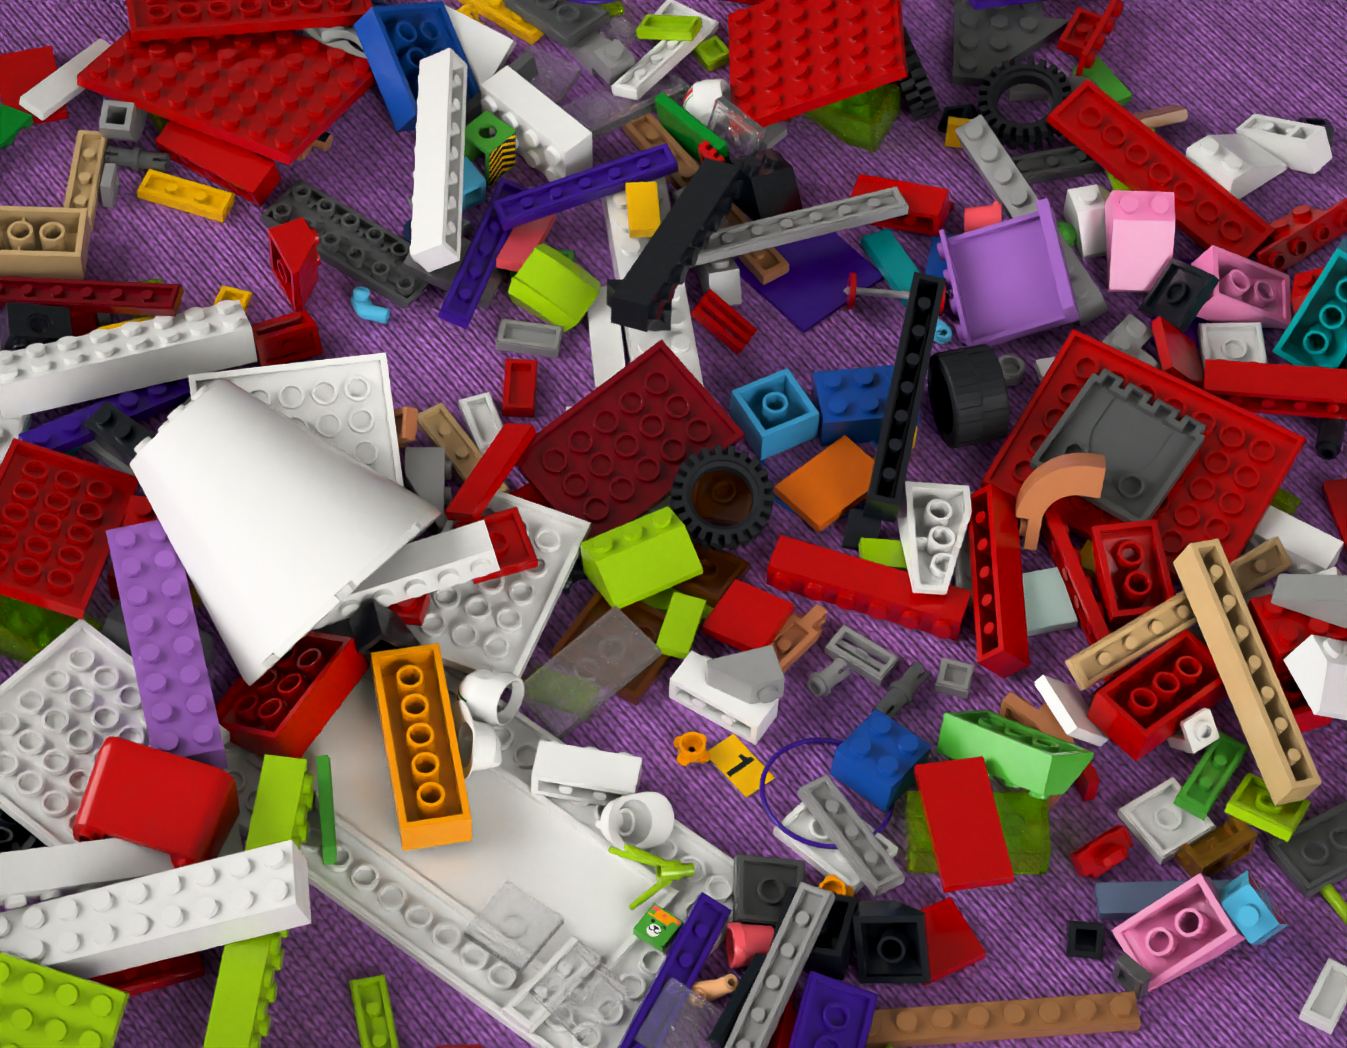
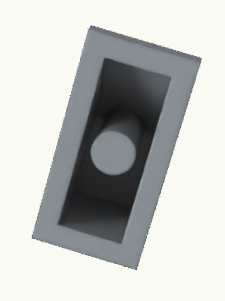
[705,645,785,705]

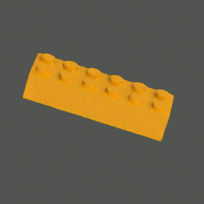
[371,643,472,851]

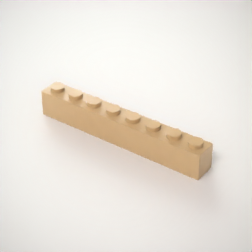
[1173,539,1322,806]

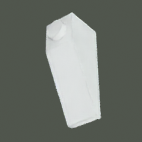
[1235,114,1333,174]

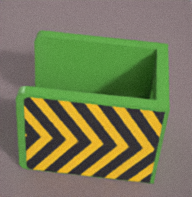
[464,110,516,187]

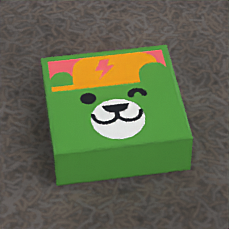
[633,903,683,952]

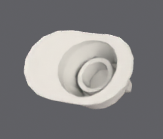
[452,700,502,779]
[595,791,674,851]

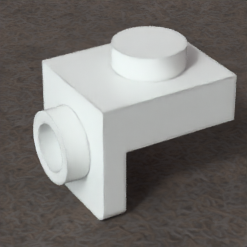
[1167,708,1220,754]

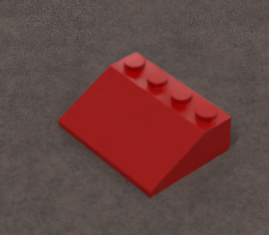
[215,631,370,759]

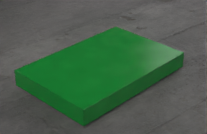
[654,92,730,164]

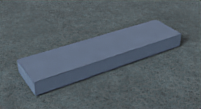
[1094,879,1236,920]

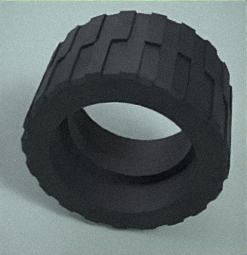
[927,343,1010,449]

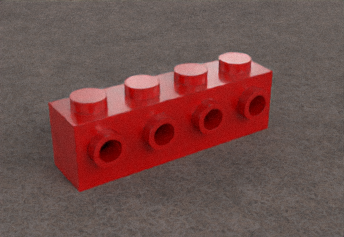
[155,120,281,208]

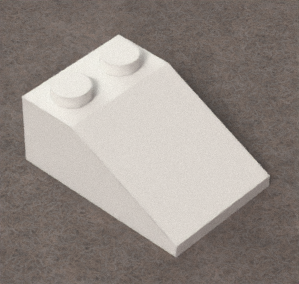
[1185,133,1287,200]

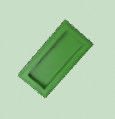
[1072,56,1132,106]

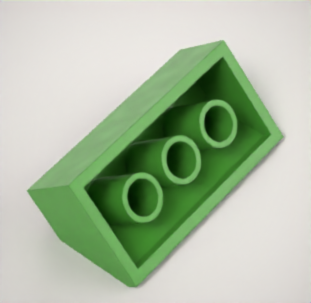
[936,710,1094,799]

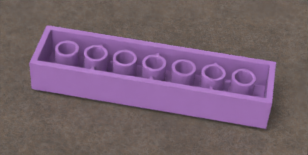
[106,520,228,770]

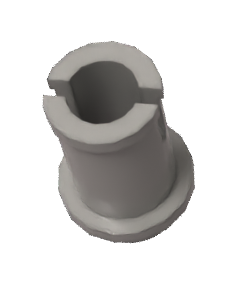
[807,658,851,697]

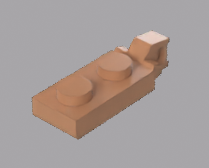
[770,603,828,673]

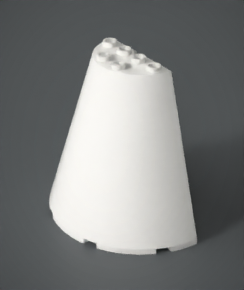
[130,378,442,686]

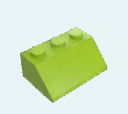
[580,506,703,611]

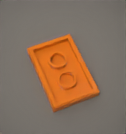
[774,435,874,533]

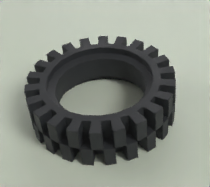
[896,25,940,122]
[978,56,1072,151]
[669,445,775,552]

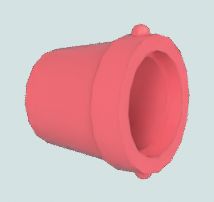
[964,201,1002,233]
[725,922,774,969]

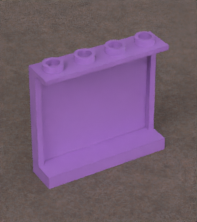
[937,198,1081,346]

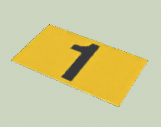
[708,734,775,798]

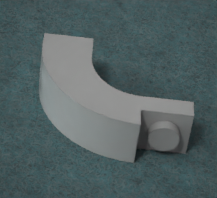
[99,99,148,141]

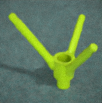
[608,844,695,910]

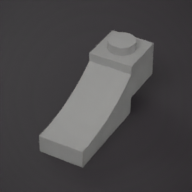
[566,31,635,86]

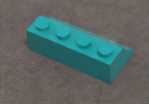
[1272,238,1347,368]

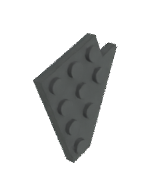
[951,0,1068,86]

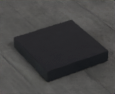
[1138,257,1220,333]

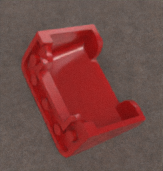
[72,736,240,869]

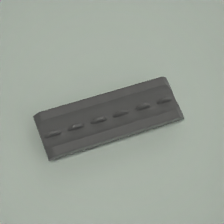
[260,178,430,308]

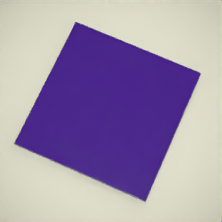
[734,232,884,333]

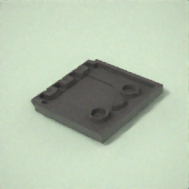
[1029,368,1206,522]

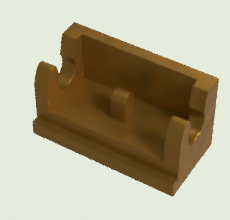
[1174,815,1258,878]

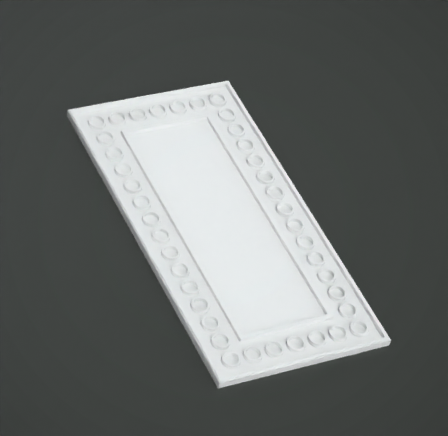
[224,620,734,1048]

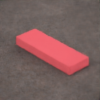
[496,213,556,272]

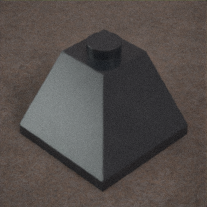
[853,900,931,984]

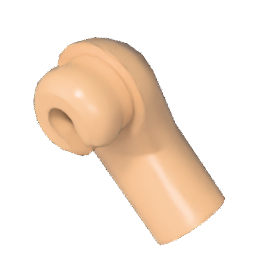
[686,974,739,1008]

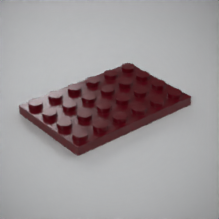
[515,339,745,540]

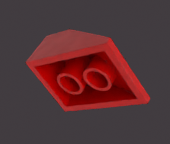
[1091,519,1175,632]

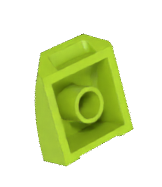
[508,243,601,333]

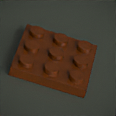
[550,590,672,706]

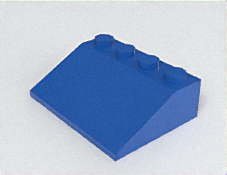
[353,1,480,132]

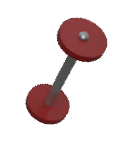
[843,272,948,317]

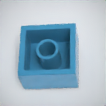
[729,368,820,461]

